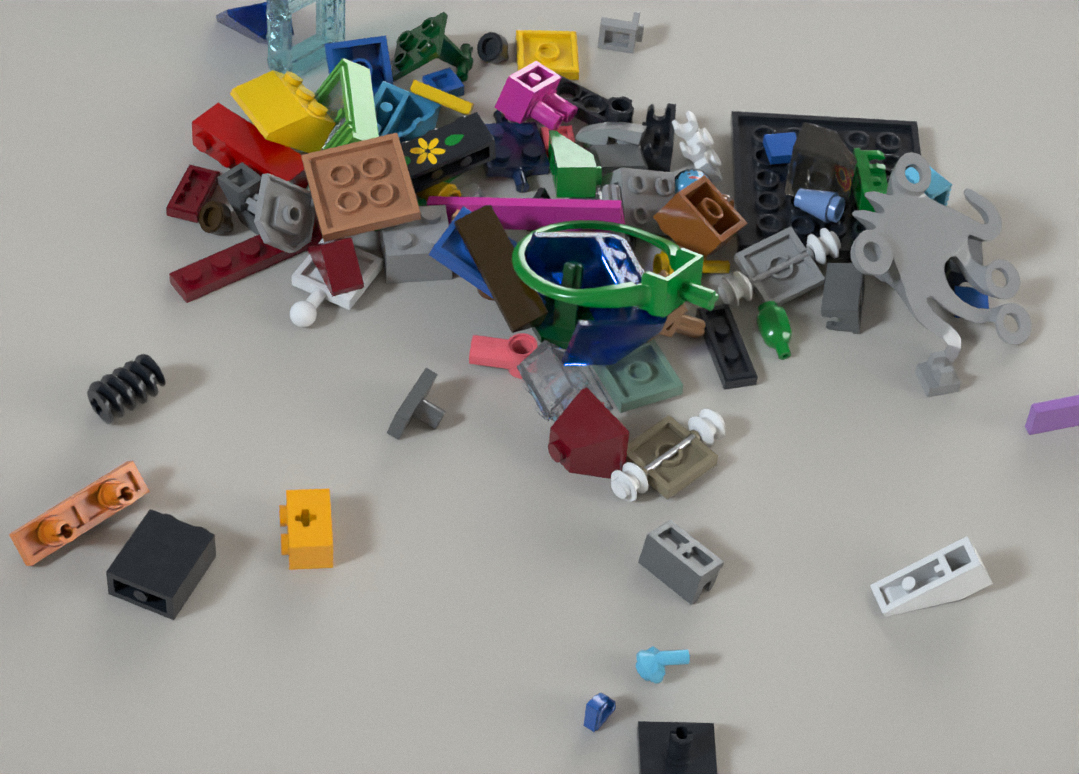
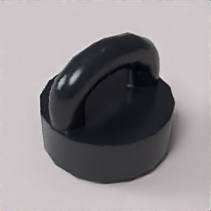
[477,32,509,64]

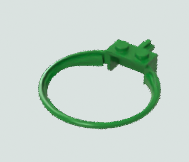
[512,220,719,317]

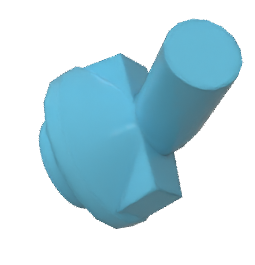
[636,646,690,684]

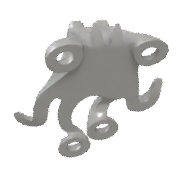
[850,152,1031,363]

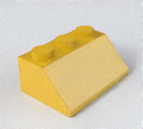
[230,70,336,153]

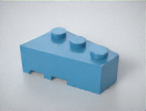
[374,81,441,143]

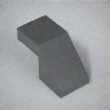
[587,144,648,176]
[217,162,262,235]

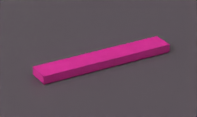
[427,196,625,232]

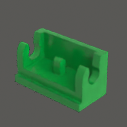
[849,148,888,213]

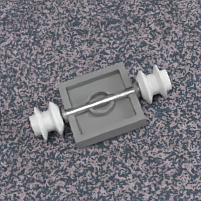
[718,226,841,308]

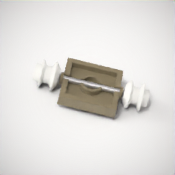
[611,409,725,502]

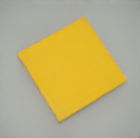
[515,30,579,80]
[410,80,474,116]

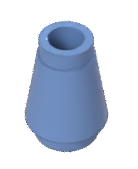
[794,188,845,223]

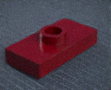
[166,164,220,223]

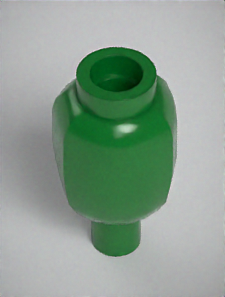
[756,301,792,360]

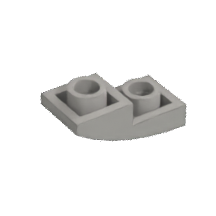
[575,122,647,149]

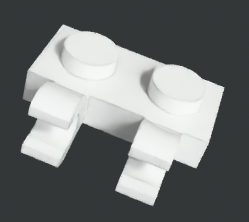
[672,111,723,185]

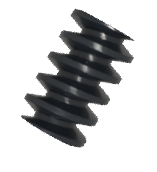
[87,354,166,424]

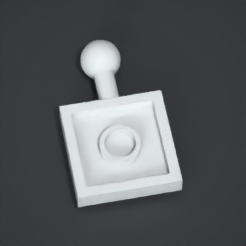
[290,238,383,328]

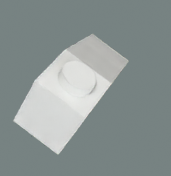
[870,536,993,617]

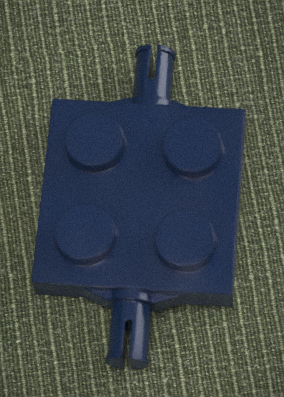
[483,110,550,193]

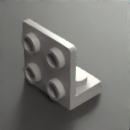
[600,167,676,236]

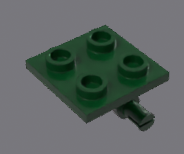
[391,12,474,82]

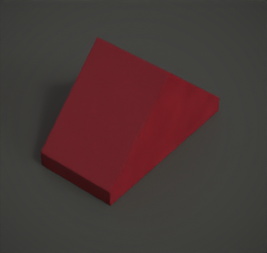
[308,237,364,297]

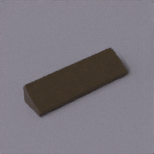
[454,205,548,333]

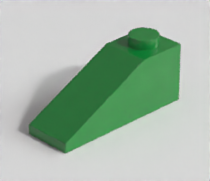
[548,130,602,198]

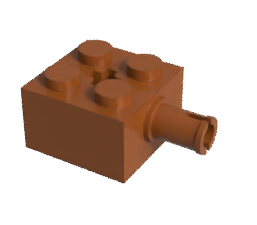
[653,175,748,261]

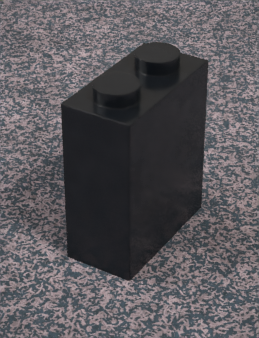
[106,509,216,620]

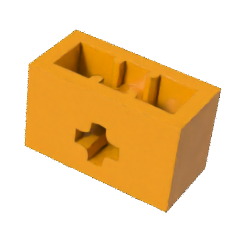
[279,488,333,570]

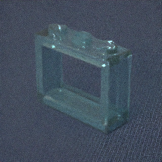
[266,0,345,76]

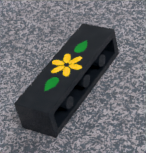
[400,112,496,194]

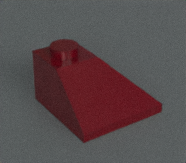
[548,387,630,479]

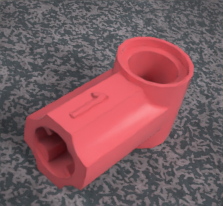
[469,333,538,379]

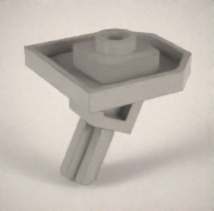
[246,173,316,253]

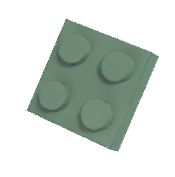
[591,338,684,413]

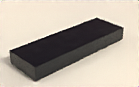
[695,304,758,390]

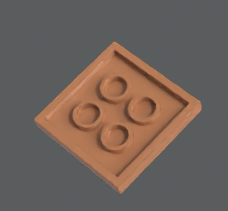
[301,133,421,242]

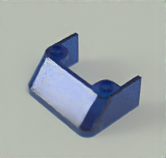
[524,232,667,366]

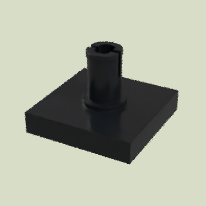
[637,721,717,774]

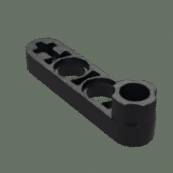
[556,73,634,125]

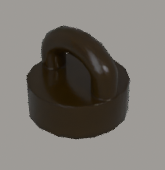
[199,201,234,235]

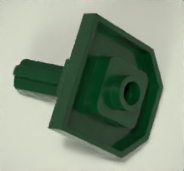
[532,261,613,351]

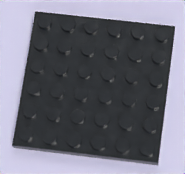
[730,111,921,260]

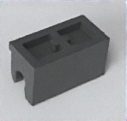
[821,263,865,334]
[638,520,724,605]

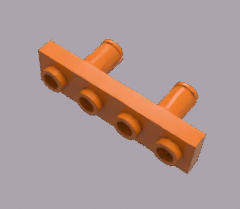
[9,461,150,566]

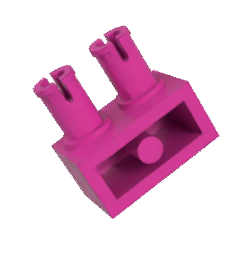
[494,61,578,130]

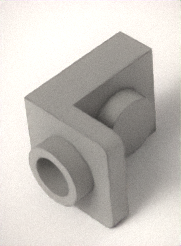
[598,12,644,54]

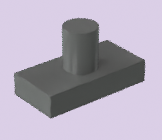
[387,368,446,440]

